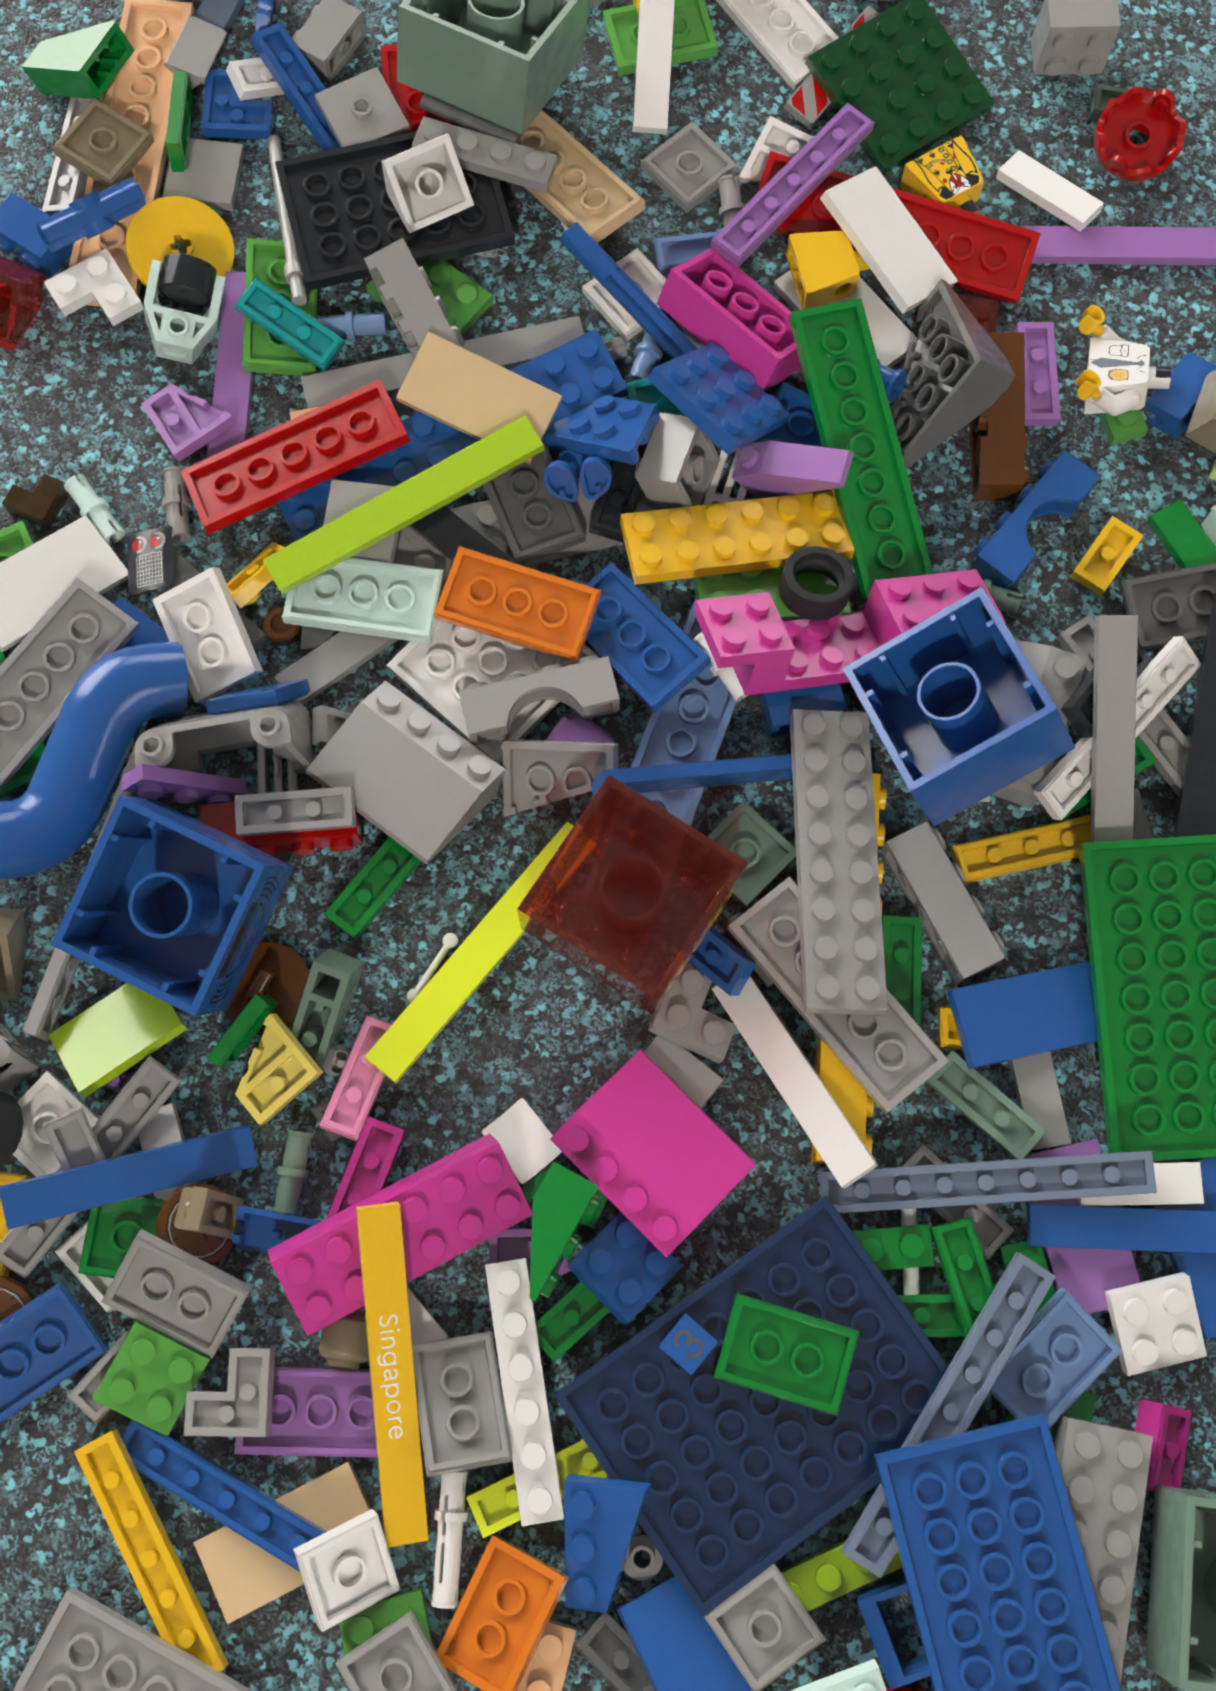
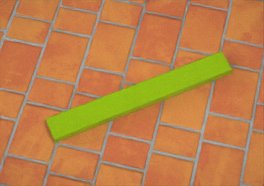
[263,415,545,595]

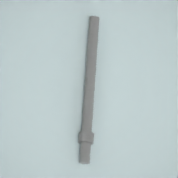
[267,135,307,306]

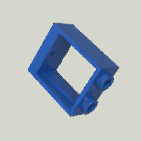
[857,1575,930,1690]

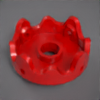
[1094,87,1187,182]

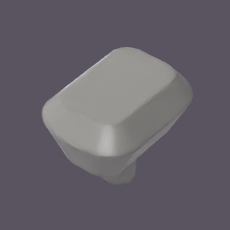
[323,1045,351,1077]

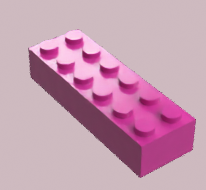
[268,1133,532,1337]

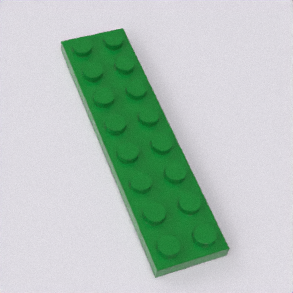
[789,298,934,601]

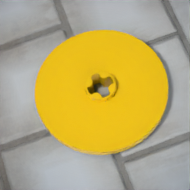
[126,196,235,297]

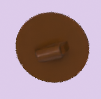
[224,942,309,1035]

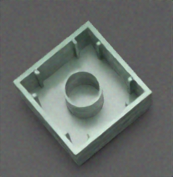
[397,0,590,135]
[1146,1485,1216,1691]

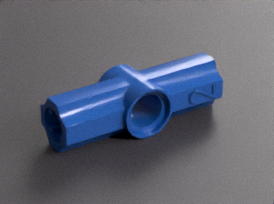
[35,177,146,254]

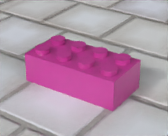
[656,248,802,391]

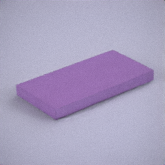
[1024,1139,1140,1314]
[234,1367,377,1458]

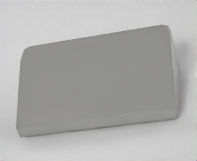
[164,15,227,90]

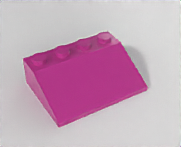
[550,1050,756,1258]

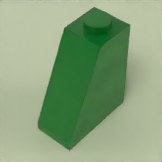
[22,21,135,100]

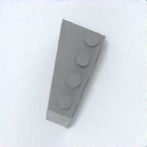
[364,238,465,359]

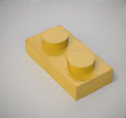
[1070,516,1144,597]
[227,542,284,609]

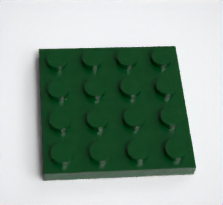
[805,0,995,175]

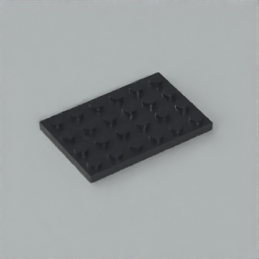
[275,117,515,291]

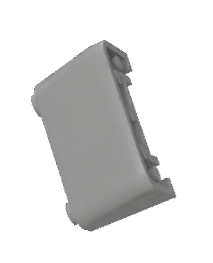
[134,699,315,775]

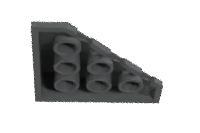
[891,279,1016,469]

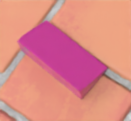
[1135,1400,1192,1491]

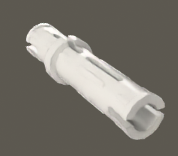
[431,1470,468,1609]

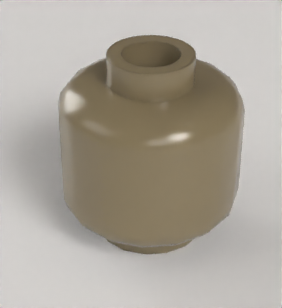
[319,1308,369,1370]

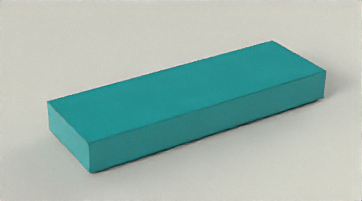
[234,277,345,372]

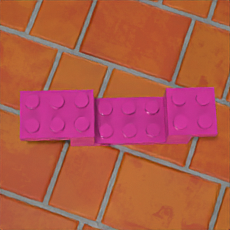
[694,569,1006,695]

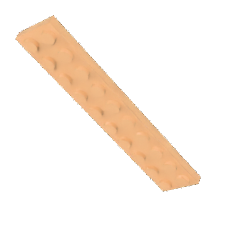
[68,0,196,307]

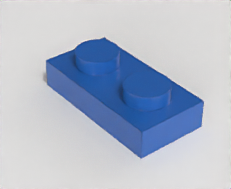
[677,919,757,996]

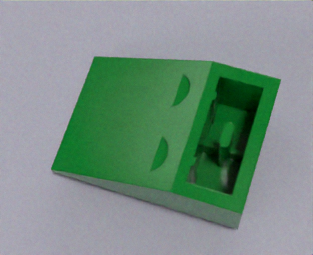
[529,1161,602,1302]

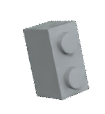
[292,0,367,84]

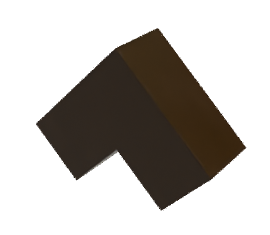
[2,474,70,530]

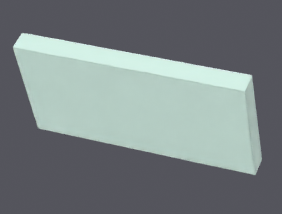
[282,557,444,644]

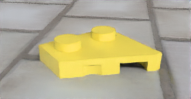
[235,1013,323,1125]

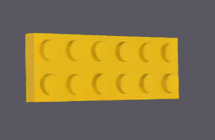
[620,490,855,585]

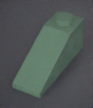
[291,948,365,1081]

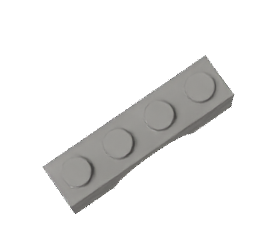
[459,655,620,746]

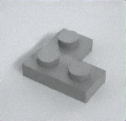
[648,958,736,1064]
[184,1348,275,1437]

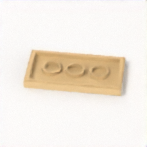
[396,331,562,465]
[193,1461,371,1624]

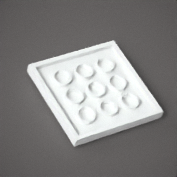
[387,619,598,764]

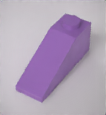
[732,440,854,499]

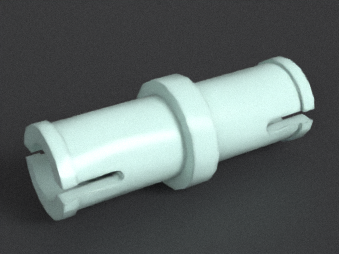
[64,474,125,545]

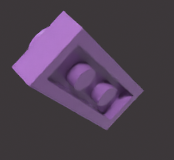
[1015,322,1061,426]
[122,764,247,804]

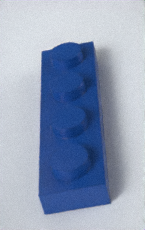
[250,22,341,151]

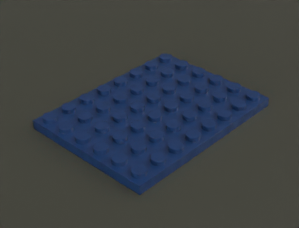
[554,1196,948,1617]

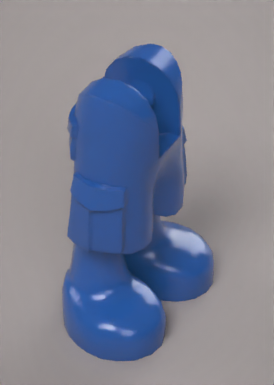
[543,449,613,502]

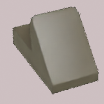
[174,1186,245,1239]

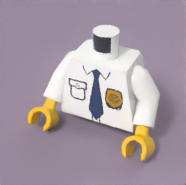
[1075,305,1171,416]

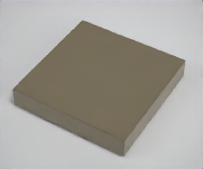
[52,98,154,188]

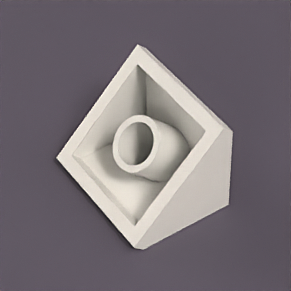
[381,133,474,233]

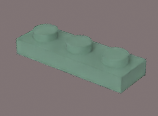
[926,1050,1047,1159]

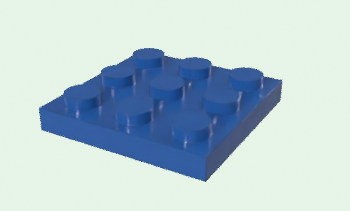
[647,343,790,455]

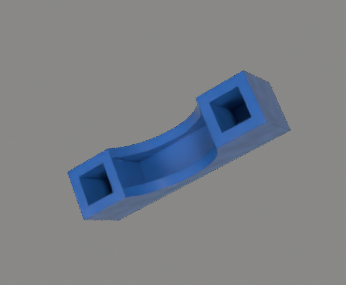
[971,450,1101,590]

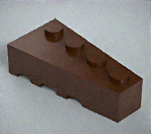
[969,332,1030,501]

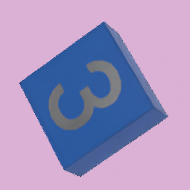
[658,1313,718,1375]

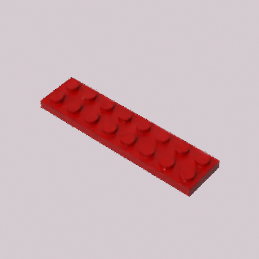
[756,151,1041,305]

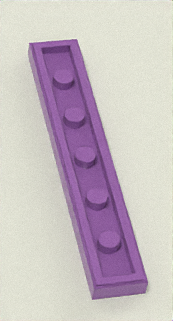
[711,103,875,268]
[1022,226,1216,266]
[207,272,254,458]

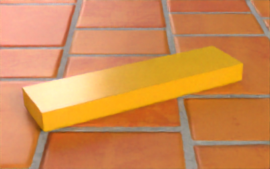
[950,815,1091,884]

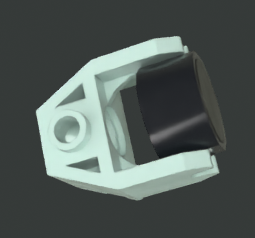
[144,254,226,364]

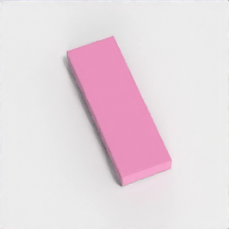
[320,1016,391,1142]

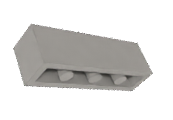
[881,821,1005,986]

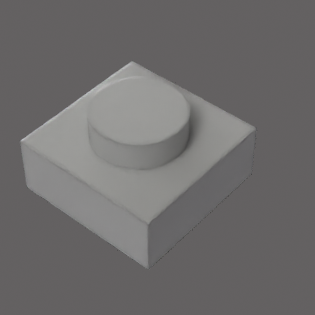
[311,705,352,748]

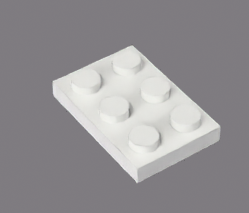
[152,567,263,703]

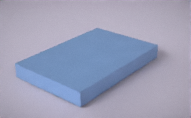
[989,1287,1123,1429]

